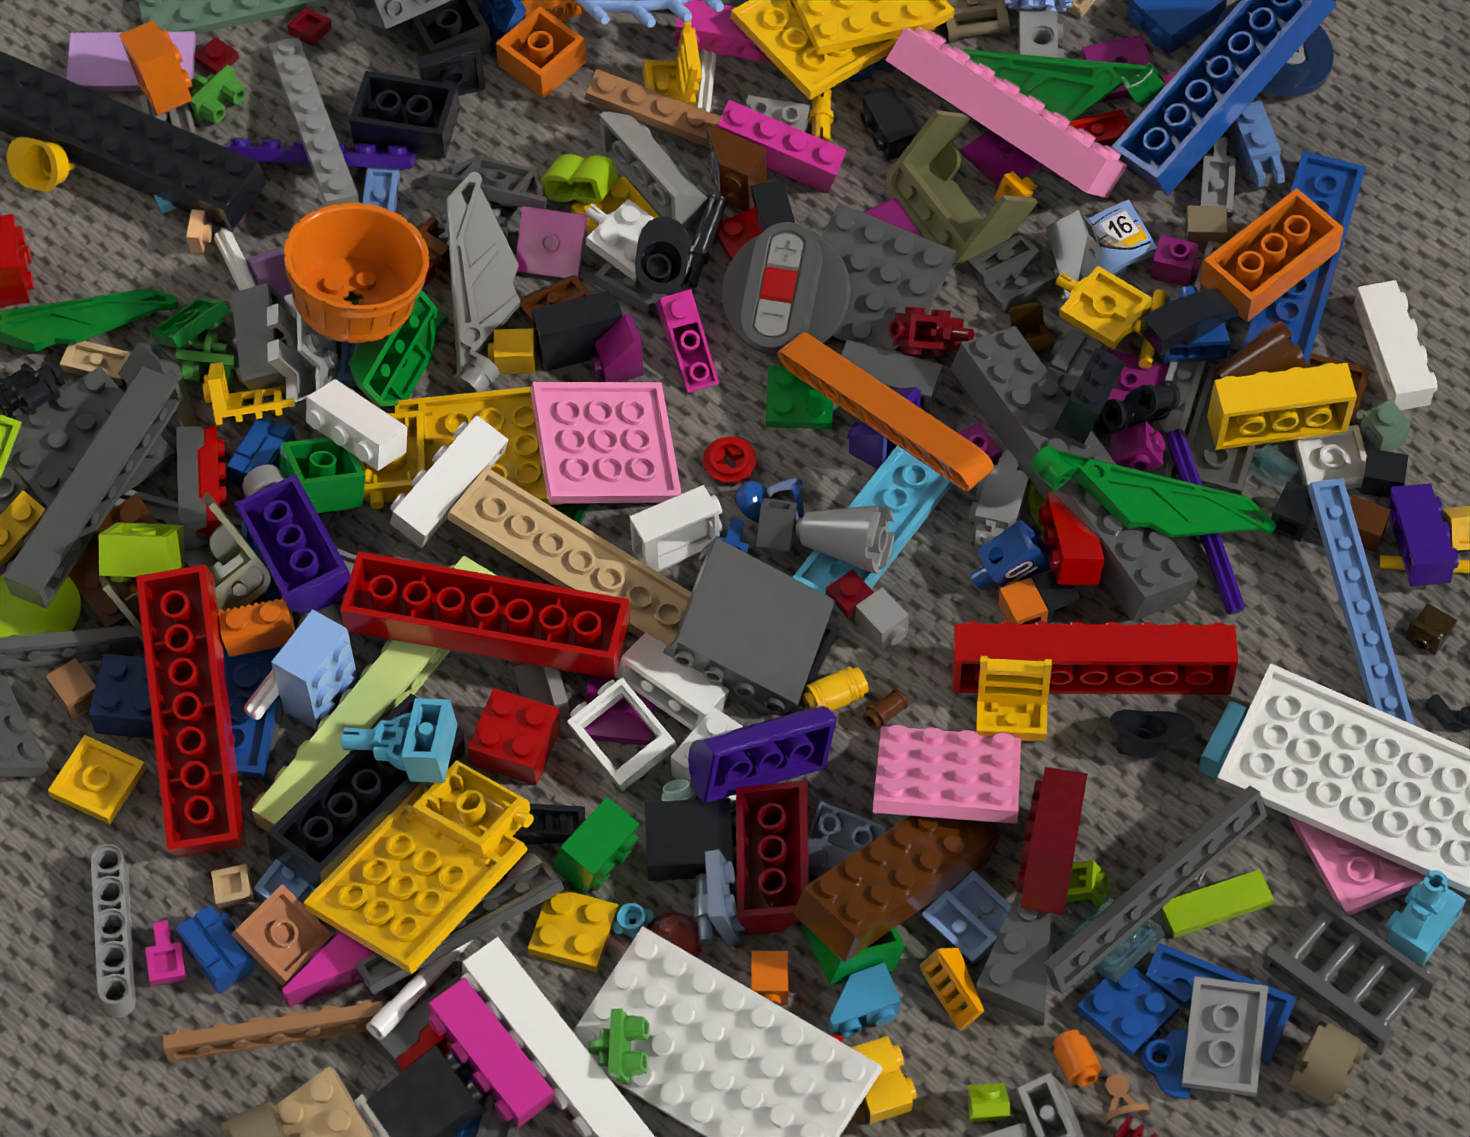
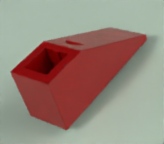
[1038,492,1104,585]

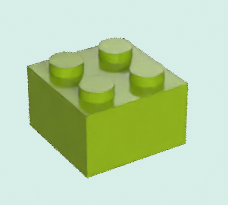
[99,522,185,582]

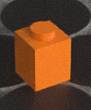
[998,577,1048,624]
[751,951,788,1006]

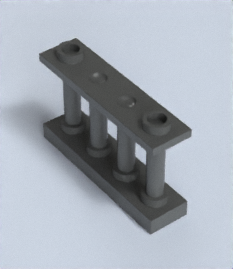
[1263,893,1437,1056]

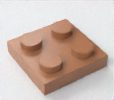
[231,884,333,986]

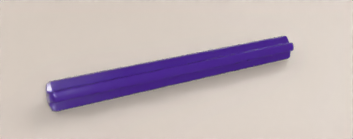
[1166,429,1245,615]

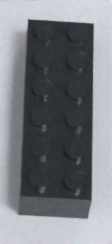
[267,693,465,889]

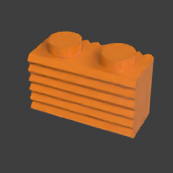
[218,597,296,657]

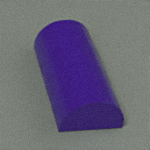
[234,474,351,613]
[688,706,837,804]

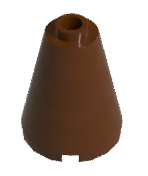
[1211,321,1308,385]

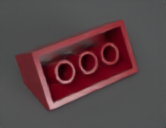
[736,780,809,935]

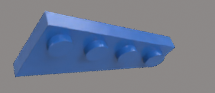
[1145,943,1296,1066]

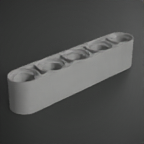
[91,844,136,1018]

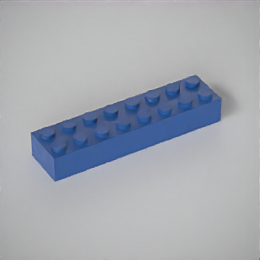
[1112,0,1337,196]

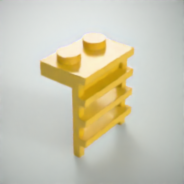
[642,20,702,106]
[203,362,295,425]
[976,656,1052,742]

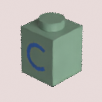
[1360,399,1411,452]

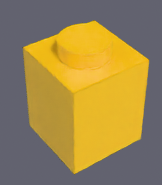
[488,328,536,374]

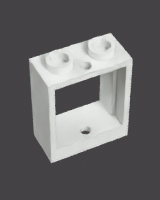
[630,485,723,572]
[567,678,677,792]

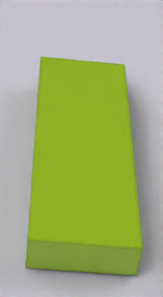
[1160,869,1274,939]

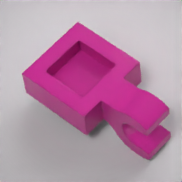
[145,920,187,986]

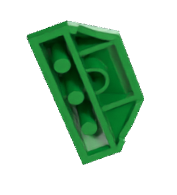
[348,289,438,407]

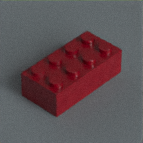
[1016,767,1088,915]

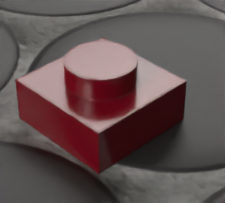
[287,8,332,46]
[194,36,239,76]
[826,569,874,618]

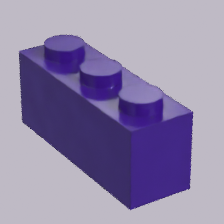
[1387,483,1459,587]

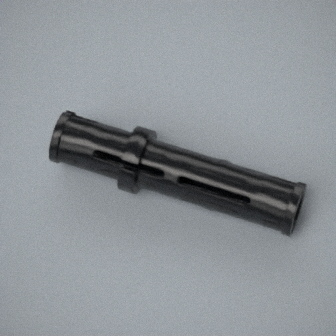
[681,194,728,288]

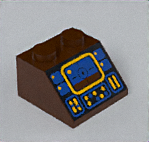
[707,124,767,212]

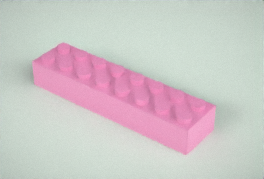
[886,27,1128,198]

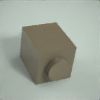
[1185,205,1233,250]

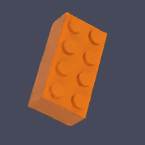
[1200,188,1344,322]

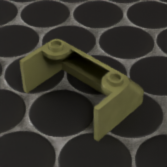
[886,110,1038,264]
[99,493,271,637]

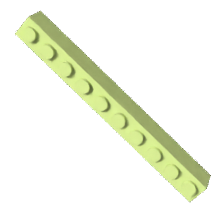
[252,556,497,832]

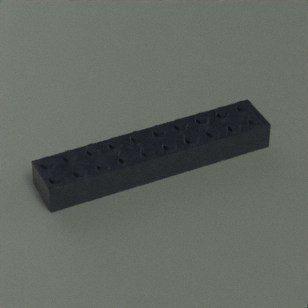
[0,51,266,232]

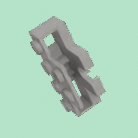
[267,293,339,420]

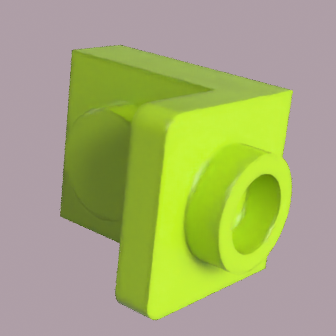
[1066,860,1110,907]

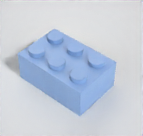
[271,609,358,730]

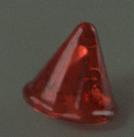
[646,912,703,958]

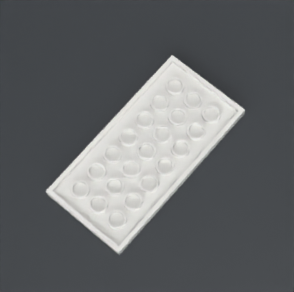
[1216,663,1470,895]
[573,926,882,1137]

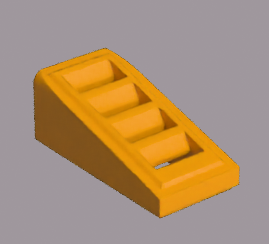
[919,948,984,1030]

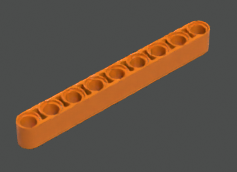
[777,332,994,492]

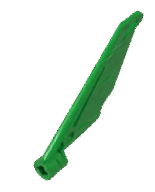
[962,49,1167,121]
[0,288,179,352]
[1028,445,1276,537]

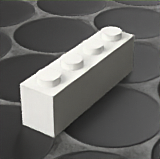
[1354,280,1437,410]
[390,415,509,548]

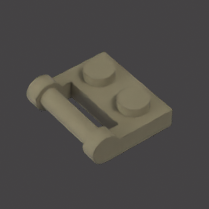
[944,0,1010,43]

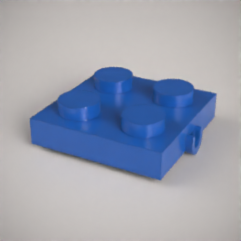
[1076,960,1180,1058]

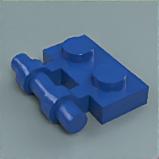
[478,0,527,48]

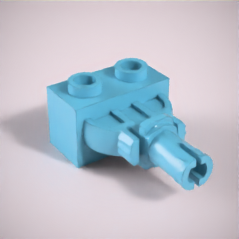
[341,698,458,783]
[1385,870,1466,965]

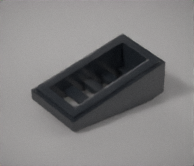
[512,804,585,845]

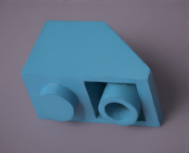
[829,963,901,1038]

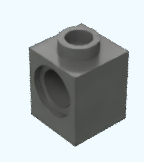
[756,498,797,554]

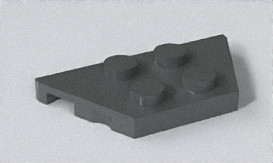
[427,156,547,209]

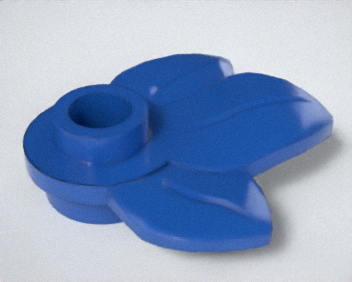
[1141,1029,1191,1100]

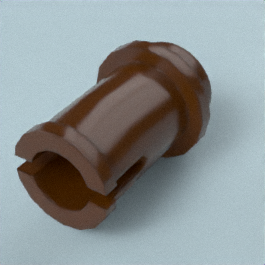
[863,689,909,730]

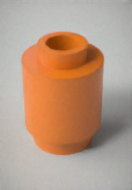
[1053,1030,1102,1087]

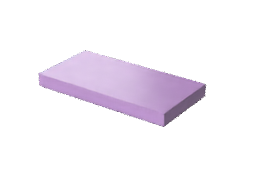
[67,32,196,92]

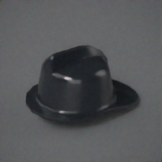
[635,217,689,294]
[1110,709,1195,759]

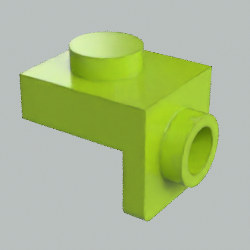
[968,1083,1010,1122]

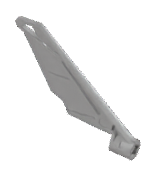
[446,172,520,393]

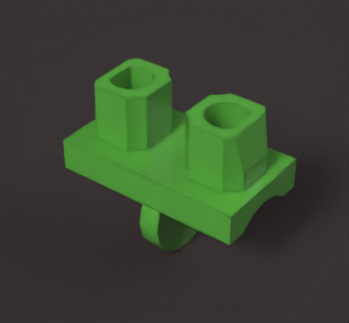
[189,65,246,124]
[175,332,239,388]
[588,1008,649,1085]

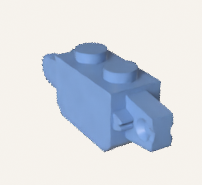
[1228,100,1285,188]

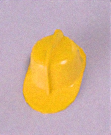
[6,137,75,192]

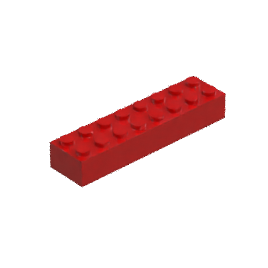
[340,551,630,679]
[136,564,246,858]
[952,621,1238,695]

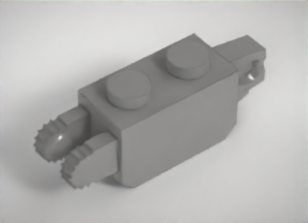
[968,450,1028,552]

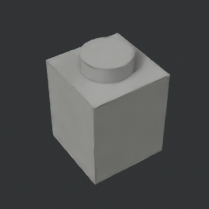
[855,587,909,650]

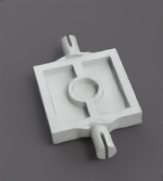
[585,199,654,281]

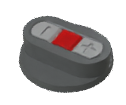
[722,222,850,356]

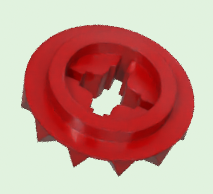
[703,437,756,485]

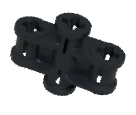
[0,359,65,418]
[1094,380,1180,439]

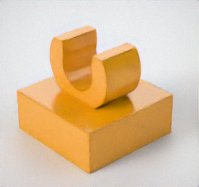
[994,171,1037,202]

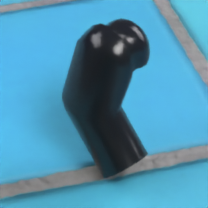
[1425,694,1470,731]

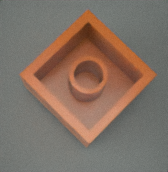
[496,6,587,99]
[119,20,193,115]

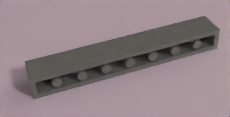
[3,367,184,609]

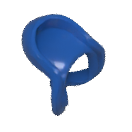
[736,477,804,524]

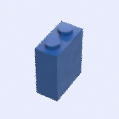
[1127,0,1227,54]

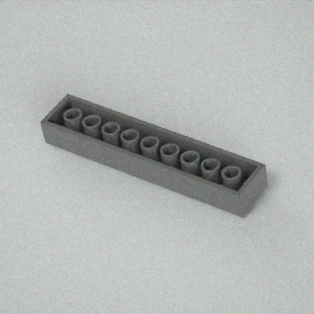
[950,326,1199,621]

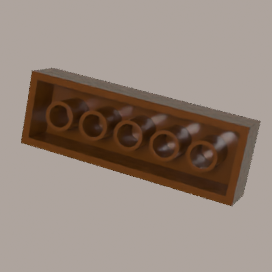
[794,815,1000,962]

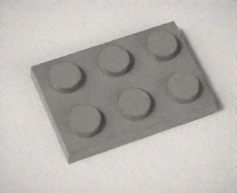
[1182,976,1268,1097]

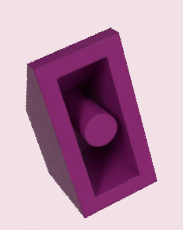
[591,313,644,382]

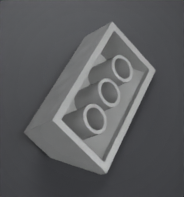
[599,111,708,229]

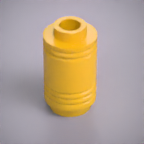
[802,666,869,712]

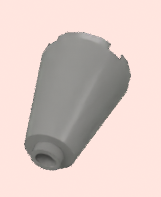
[796,505,894,574]

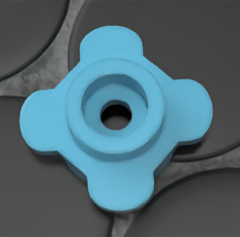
[612,903,654,940]

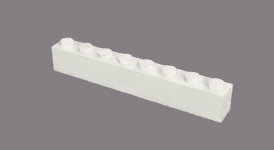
[461,937,655,1137]

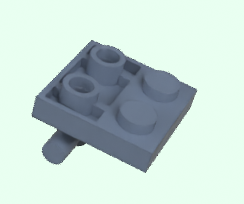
[808,801,889,877]
[693,849,745,945]

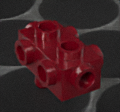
[889,307,974,357]

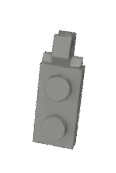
[1200,137,1236,218]

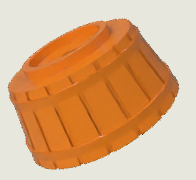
[284,202,429,343]

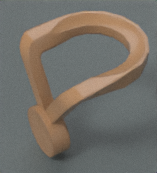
[1104,1074,1151,1125]

